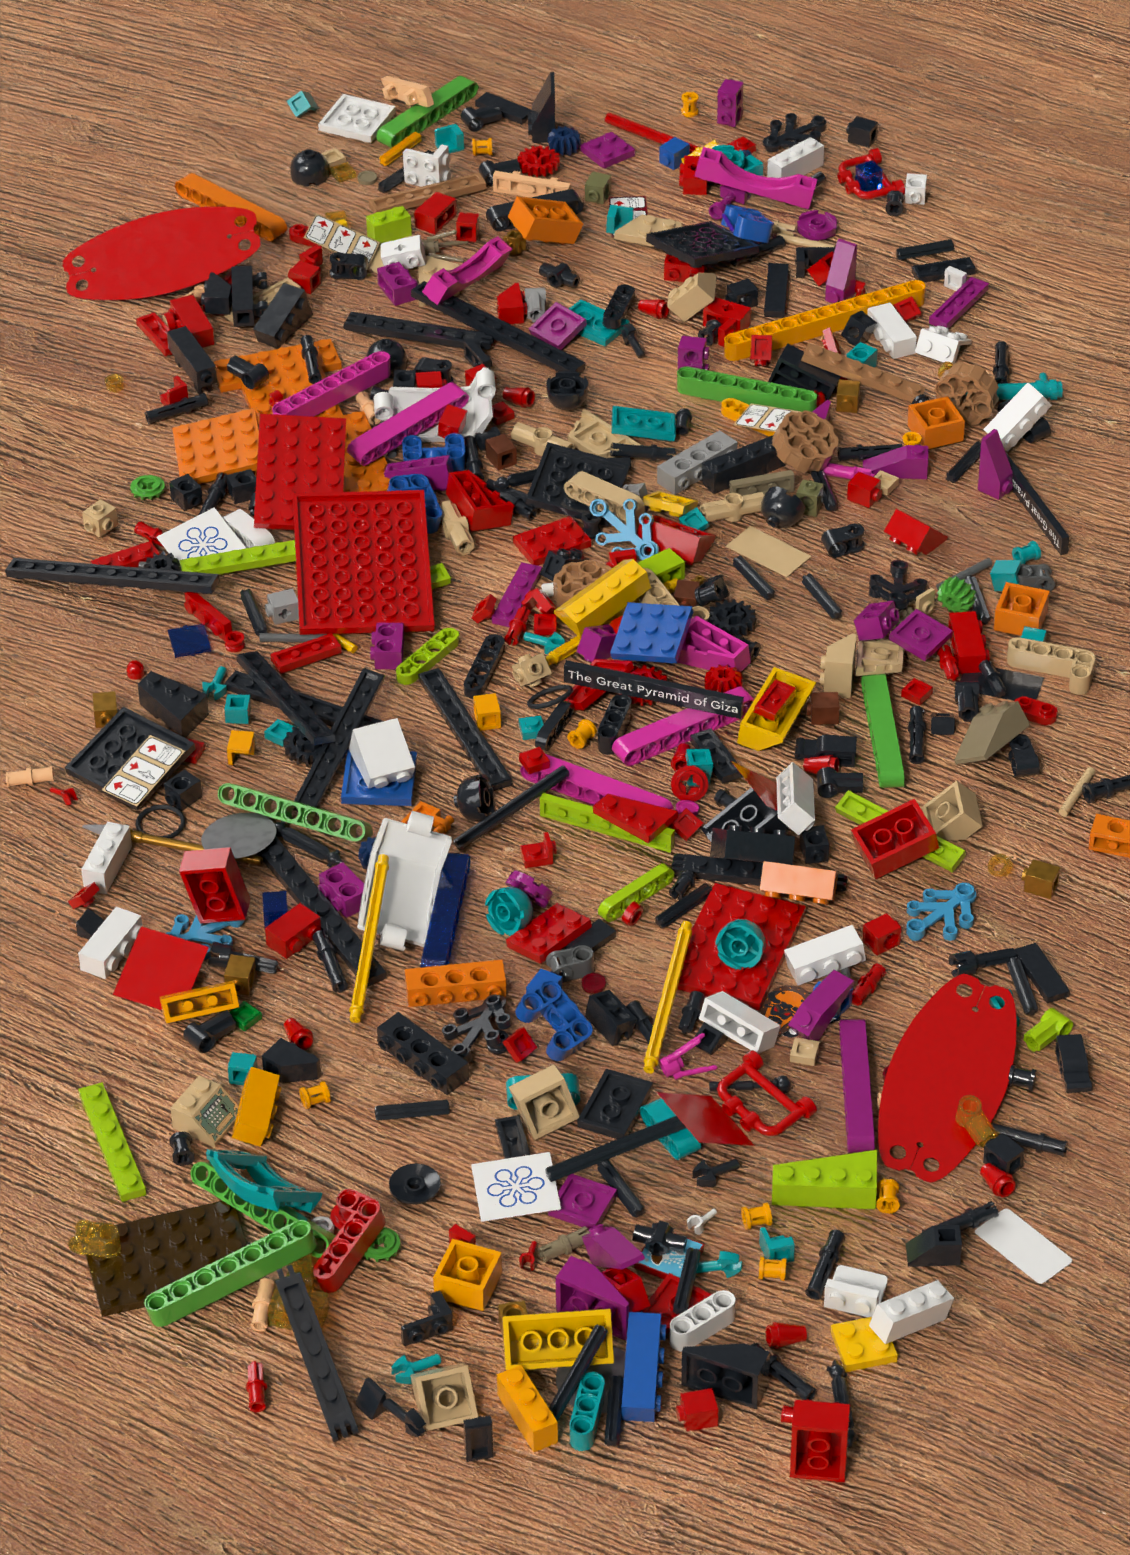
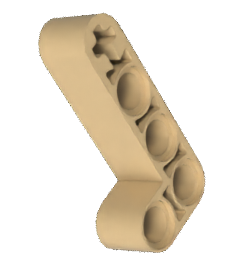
[564,471,645,533]
[637,568,709,622]
[1007,637,1095,695]

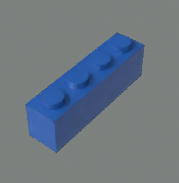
[622,1312,666,1422]

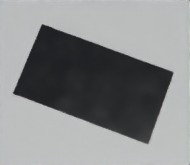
[960,668,1044,701]

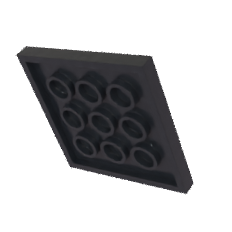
[646,221,760,268]
[525,442,630,527]
[65,707,196,810]

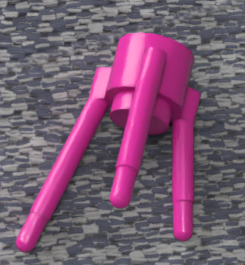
[659,1033,717,1080]

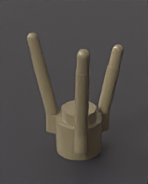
[422,230,469,262]

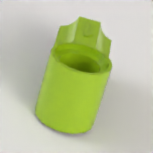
[1024,1008,1073,1052]

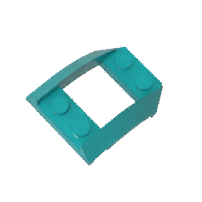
[206,1149,322,1213]

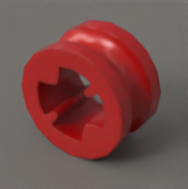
[224,631,245,653]

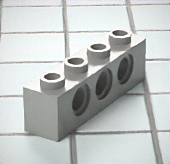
[657,430,737,495]

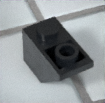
[201,273,232,315]
[262,1038,321,1083]
[905,1225,962,1267]

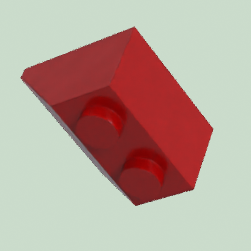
[884,508,948,555]

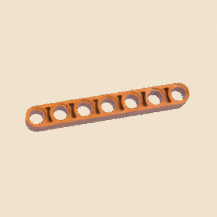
[175,173,287,241]

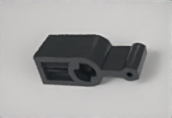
[795,735,857,768]
[1055,1034,1092,1093]

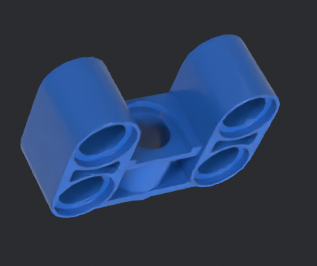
[721,204,774,243]
[402,433,466,472]
[387,474,442,534]
[515,980,593,1061]

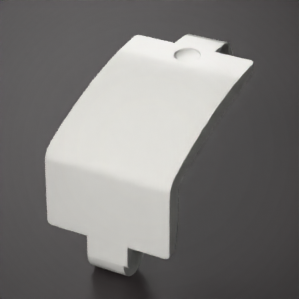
[374,367,496,442]
[357,811,452,951]

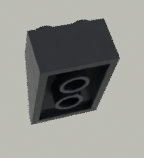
[528,72,555,143]
[700,787,789,841]
[681,1343,770,1410]

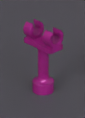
[709,185,751,219]

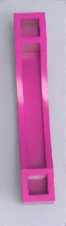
[694,147,817,209]
[422,236,512,305]

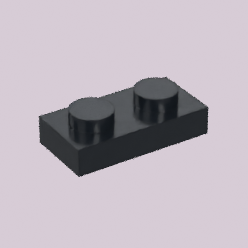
[464,338,492,370]

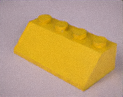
[554,559,651,639]
[737,667,816,751]
[502,1309,614,1370]

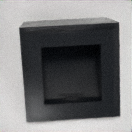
[931,713,955,735]
[76,909,105,940]
[694,1022,728,1055]
[355,1377,387,1420]

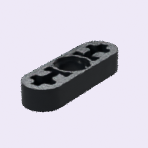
[535,701,574,751]

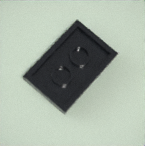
[577,1068,653,1139]

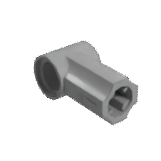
[525,288,546,323]

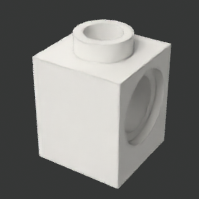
[905,173,927,205]

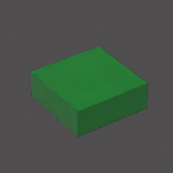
[229,1001,262,1032]

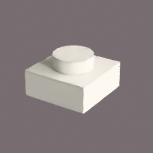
[944,266,967,291]

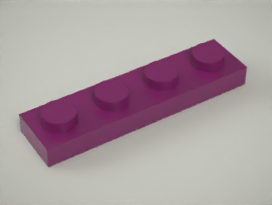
[929,277,989,329]
[492,562,542,627]

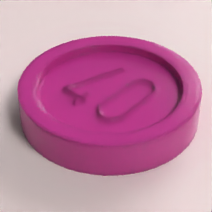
[675,800,699,816]

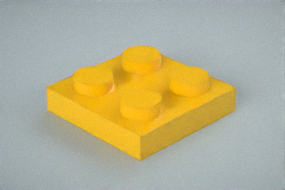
[643,491,698,517]
[830,1317,898,1372]

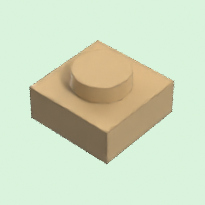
[321,148,346,170]
[874,470,899,496]
[790,1037,820,1066]

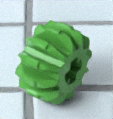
[937,576,976,612]

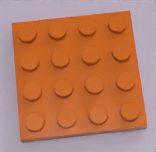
[172,408,259,484]

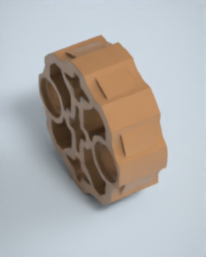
[934,362,999,426]
[772,410,839,473]
[553,560,612,608]

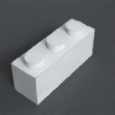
[767,137,824,178]
[868,303,917,359]
[984,383,1052,452]
[81,822,132,894]
[78,907,142,979]
[784,925,866,985]
[699,991,781,1053]
[869,1280,954,1344]

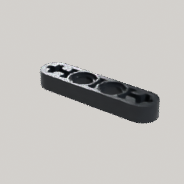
[602,284,635,329]
[463,634,505,699]

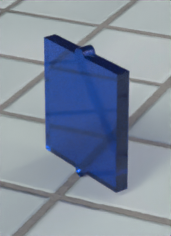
[167,624,211,658]

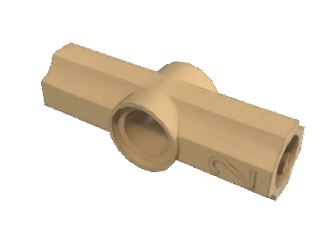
[511,422,575,456]
[699,492,764,522]
[440,501,474,555]

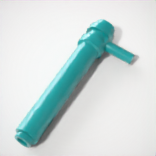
[965,373,1063,401]

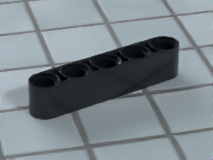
[486,189,584,231]

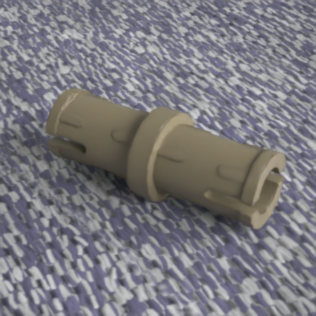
[538,1226,590,1263]

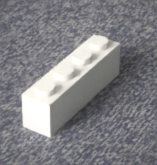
[776,762,815,835]

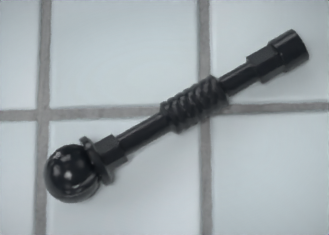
[709,1075,791,1094]

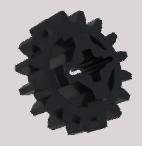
[708,599,756,637]
[284,726,322,767]

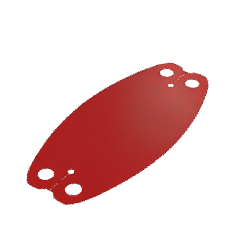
[63,207,261,300]
[878,974,1016,1183]

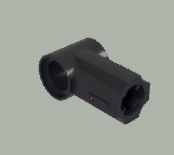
[460,104,502,132]
[478,159,520,186]
[227,355,269,389]
[955,681,979,722]
[817,767,863,798]
[183,1010,236,1053]

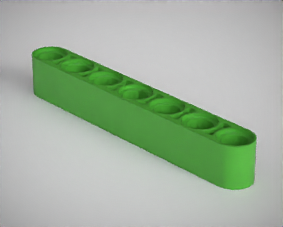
[376,76,478,148]
[677,366,817,412]
[861,674,904,788]
[217,783,373,842]
[191,1162,336,1258]
[144,1220,317,1327]

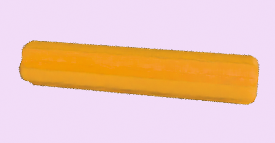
[379,132,422,166]

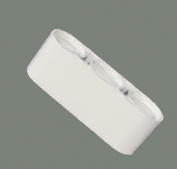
[222,509,275,548]
[670,1290,736,1352]

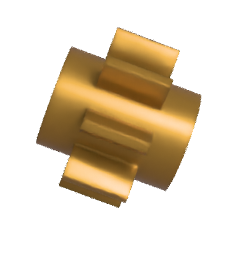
[503,230,527,255]

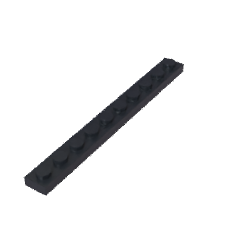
[411,281,585,373]
[5,558,220,594]
[257,836,387,987]

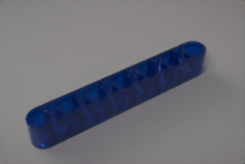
[420,853,470,968]

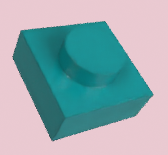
[679,507,709,531]
[518,715,544,740]
[264,719,295,747]

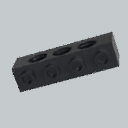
[377,1012,469,1095]

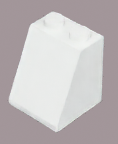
[349,718,415,788]

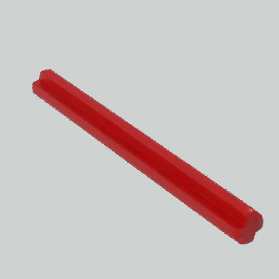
[604,113,701,154]

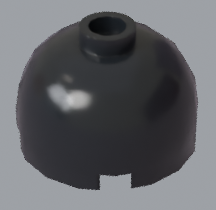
[290,149,329,186]
[366,339,407,378]
[546,370,588,411]
[761,486,805,528]
[454,774,495,821]

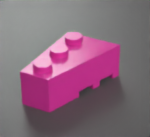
[677,616,751,672]

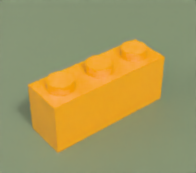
[160,981,239,1023]
[231,1067,282,1147]
[497,1365,558,1452]

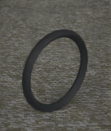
[527,685,573,709]
[136,805,186,839]

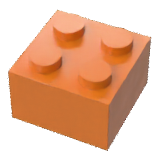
[907,396,965,449]
[994,582,1050,636]

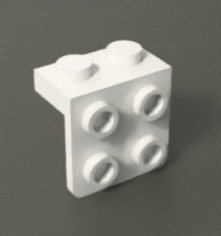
[403,144,452,187]
[915,325,972,365]
[824,1265,888,1317]

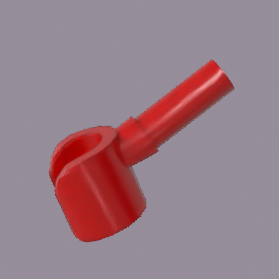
[855,280,866,297]
[269,390,283,406]
[50,787,78,805]
[519,1241,538,1271]

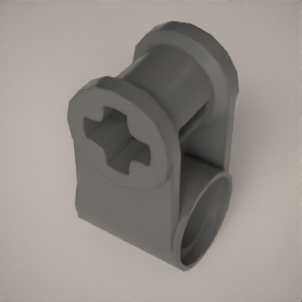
[1017,564,1055,591]
[546,945,595,983]

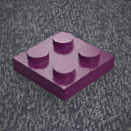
[581,132,635,169]
[529,302,587,350]
[889,609,953,661]
[548,1174,617,1229]

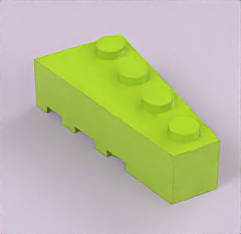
[772,1150,877,1209]

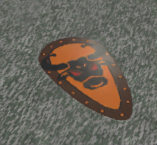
[759,985,809,1037]

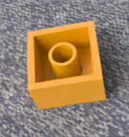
[433,1239,502,1311]

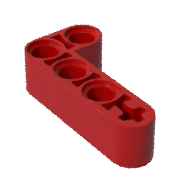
[313,1189,386,1293]

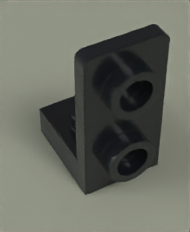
[795,247,835,278]
[540,548,589,581]
[401,1290,453,1346]

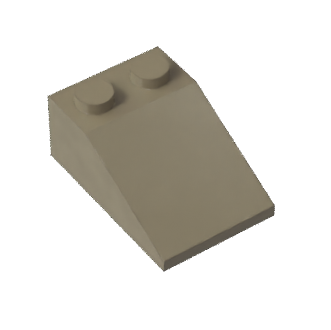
[954,701,1030,764]

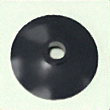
[389,1164,441,1205]

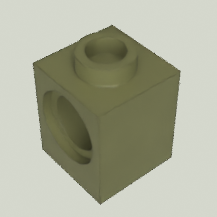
[585,172,611,204]
[796,480,824,517]

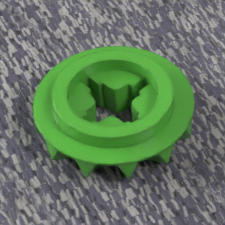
[130,475,165,500]
[364,1227,400,1262]

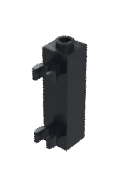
[231,265,268,327]
[167,326,217,395]

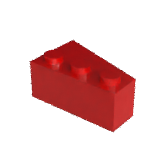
[446,470,514,531]

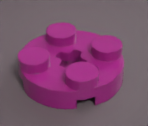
[797,210,837,241]
[505,870,553,908]

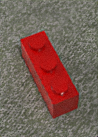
[168,294,214,348]
[948,611,990,674]

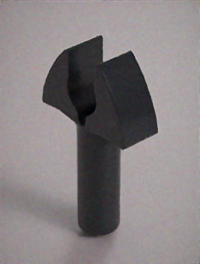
[621,323,645,358]
[692,1159,740,1187]
[383,1398,426,1437]

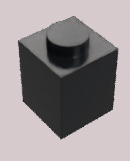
[846,116,878,148]

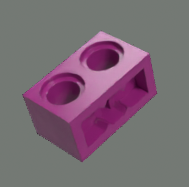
[717,79,744,127]
[377,262,418,306]
[678,335,710,370]
[854,601,900,641]
[370,623,404,669]
[318,862,364,918]

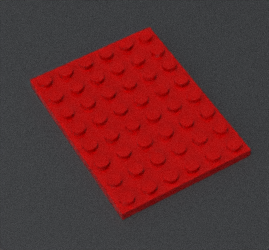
[293,490,434,635]

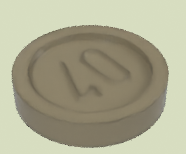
[357,171,377,185]

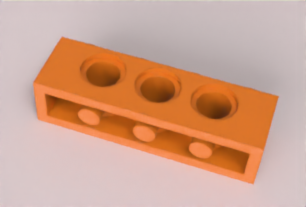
[1088,814,1130,858]
[405,959,506,1007]

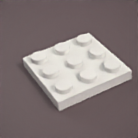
[318,94,396,143]

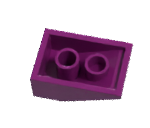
[555,1256,629,1341]

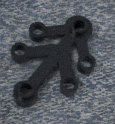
[763,113,826,152]
[869,560,927,611]
[442,994,512,1063]

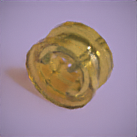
[104,374,124,393]

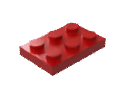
[513,516,591,566]
[506,903,592,964]

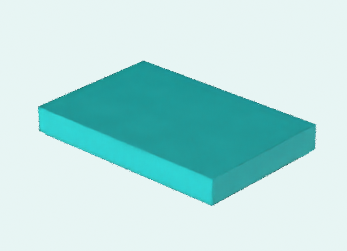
[569,299,630,347]
[611,406,676,441]

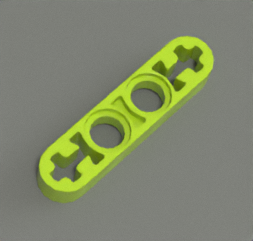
[396,628,459,685]
[598,863,675,922]

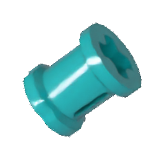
[1012,541,1041,564]

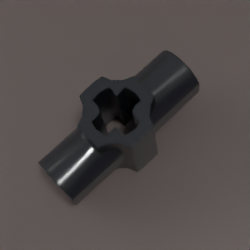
[539,262,580,288]
[632,1221,687,1256]

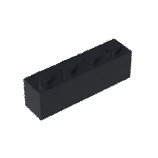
[702,435,785,494]

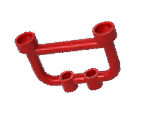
[837,148,905,200]
[717,1050,817,1136]

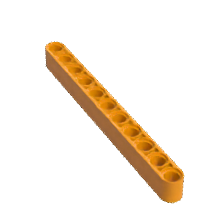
[724,280,926,361]

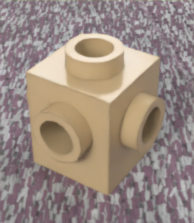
[82,499,118,538]
[512,653,552,688]

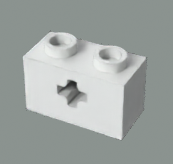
[381,235,425,269]

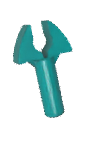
[523,632,565,654]
[202,666,227,701]
[696,1251,742,1278]
[391,1354,442,1384]

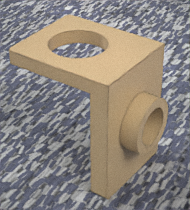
[909,588,935,616]

